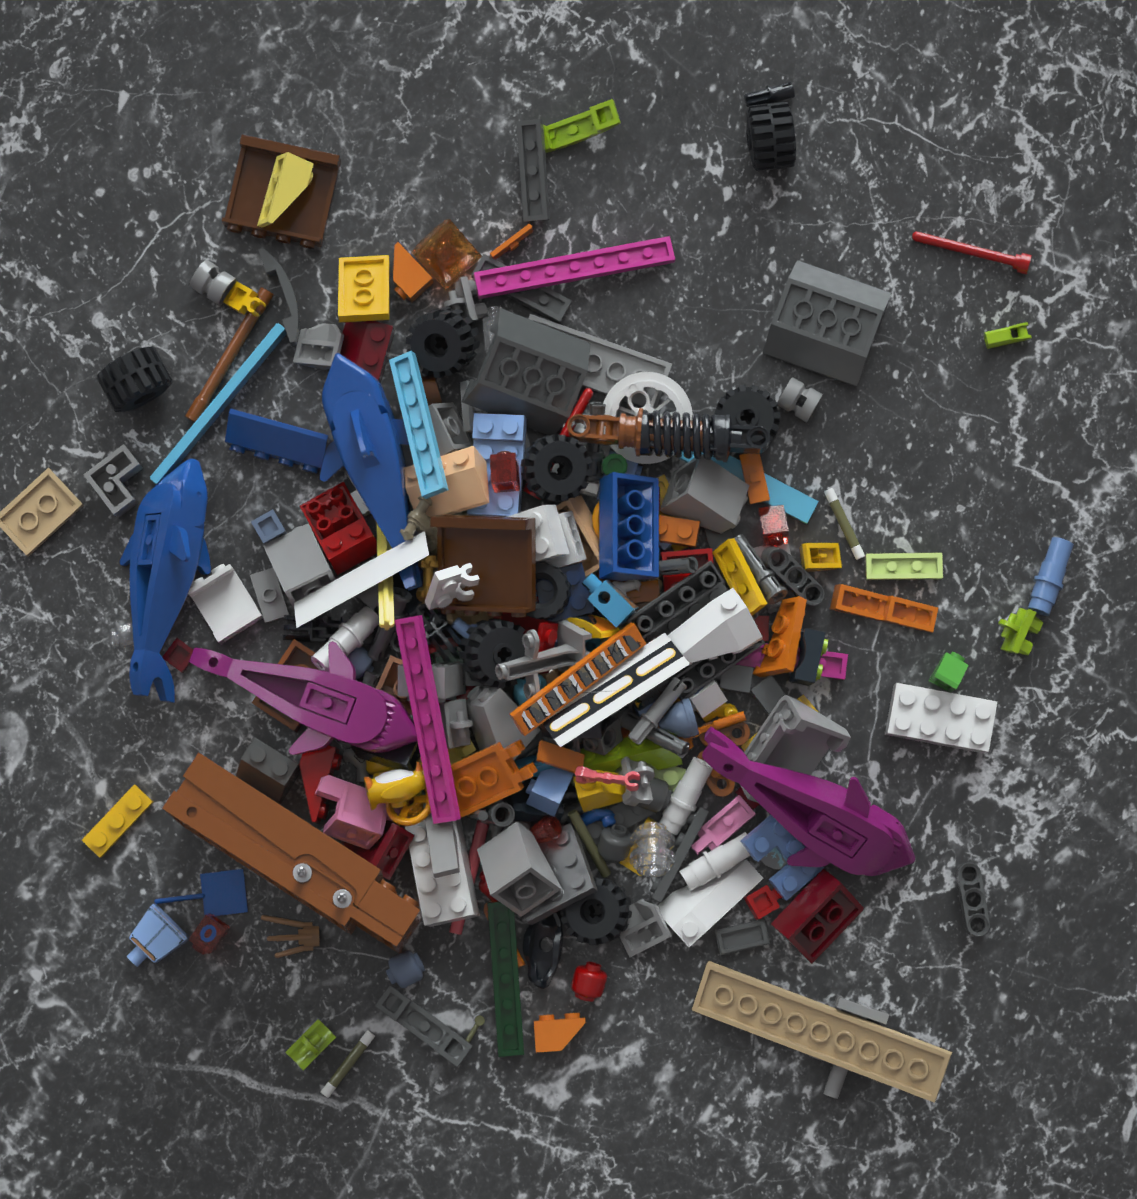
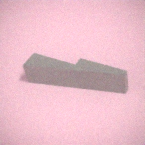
[421,790,460,878]

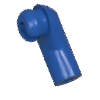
[580,808,616,828]

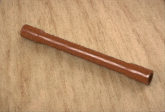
[185,287,274,423]

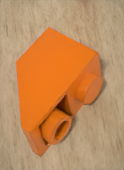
[534,1013,586,1053]

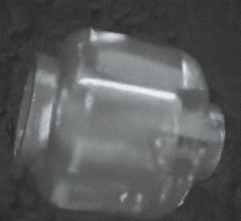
[109,617,134,652]

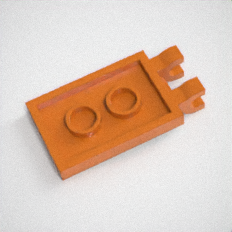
[451,739,538,818]

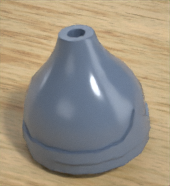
[658,698,699,738]

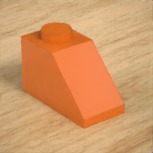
[393,242,433,303]

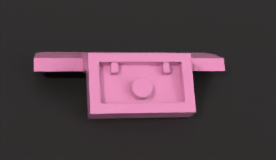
[315,775,410,850]

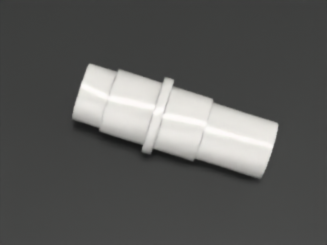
[311,606,379,672]
[658,757,713,835]
[679,832,751,891]

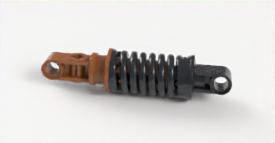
[567,408,770,462]

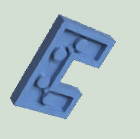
[740,815,824,901]

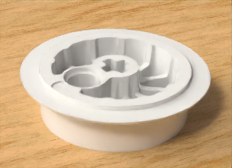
[603,372,693,464]

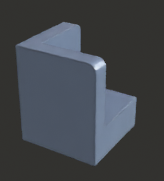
[251,509,287,544]

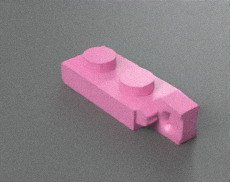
[691,795,756,855]

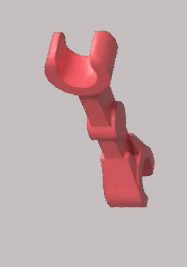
[575,766,640,791]

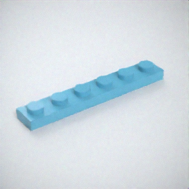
[389,351,449,499]

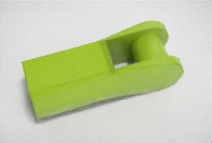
[984,322,1032,349]

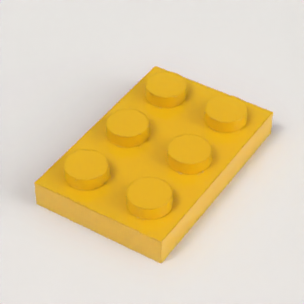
[338,255,390,322]

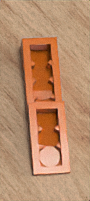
[830,584,938,633]

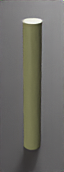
[568,809,611,878]

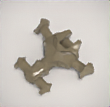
[400,496,469,576]

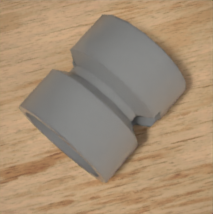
[189,260,237,306]
[777,377,823,423]

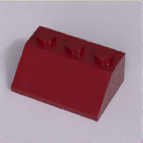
[340,321,395,384]
[771,868,864,964]

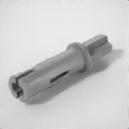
[628,677,687,745]

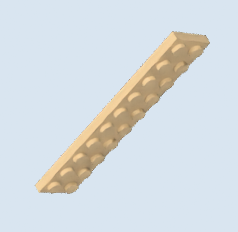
[692,961,952,1103]

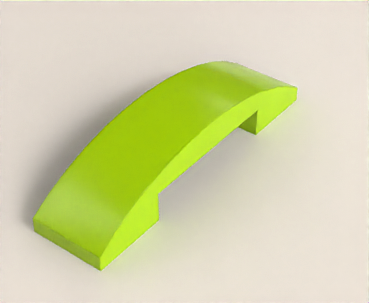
[543,99,621,153]

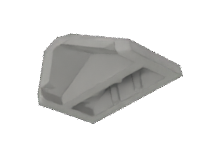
[293,323,344,370]
[619,900,672,957]

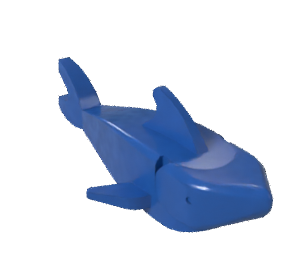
[320,353,423,591]
[120,459,211,703]

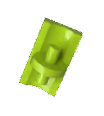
[998,608,1043,655]
[285,1019,336,1070]

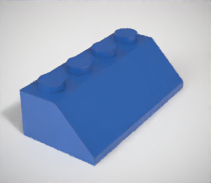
[225,408,332,474]
[599,472,659,581]

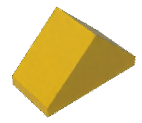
[799,543,842,572]

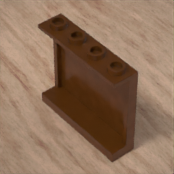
[222,134,341,249]
[430,515,536,617]

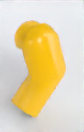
[701,702,738,723]

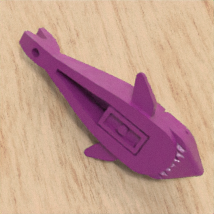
[189,641,418,755]
[702,727,915,876]

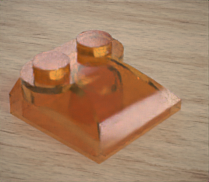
[411,219,482,290]

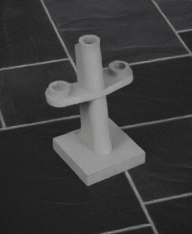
[495,620,592,699]
[809,994,889,1099]

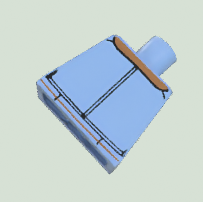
[127,904,191,967]

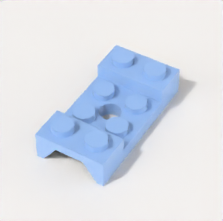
[467,413,527,517]

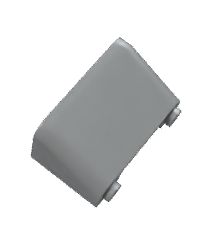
[741,695,851,803]

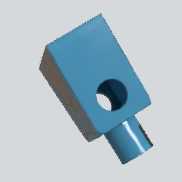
[582,573,639,628]

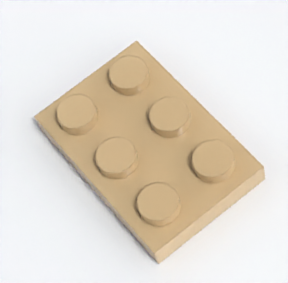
[0,468,84,557]

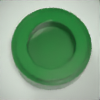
[602,453,628,476]

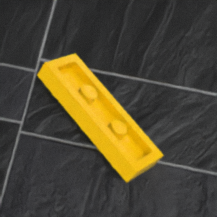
[713,538,767,616]
[82,784,154,858]

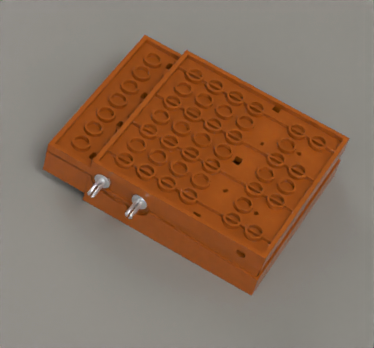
[162,753,422,954]

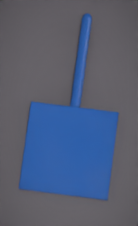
[154,869,248,917]

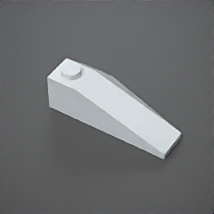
[668,588,763,666]
[657,859,764,947]

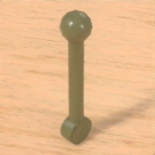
[465,1015,485,1043]

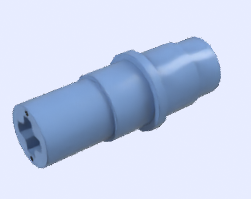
[1028,537,1074,616]

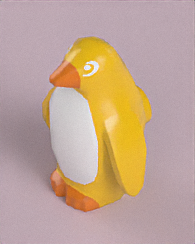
[363,762,426,811]

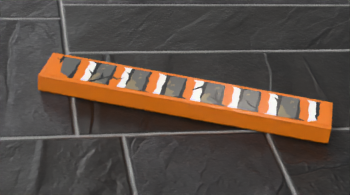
[509,622,646,736]

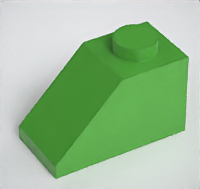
[928,652,968,693]

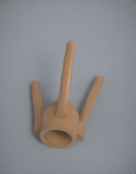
[261,915,320,958]

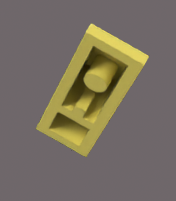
[257,152,314,228]

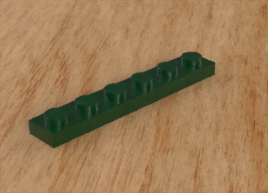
[487,901,524,1057]

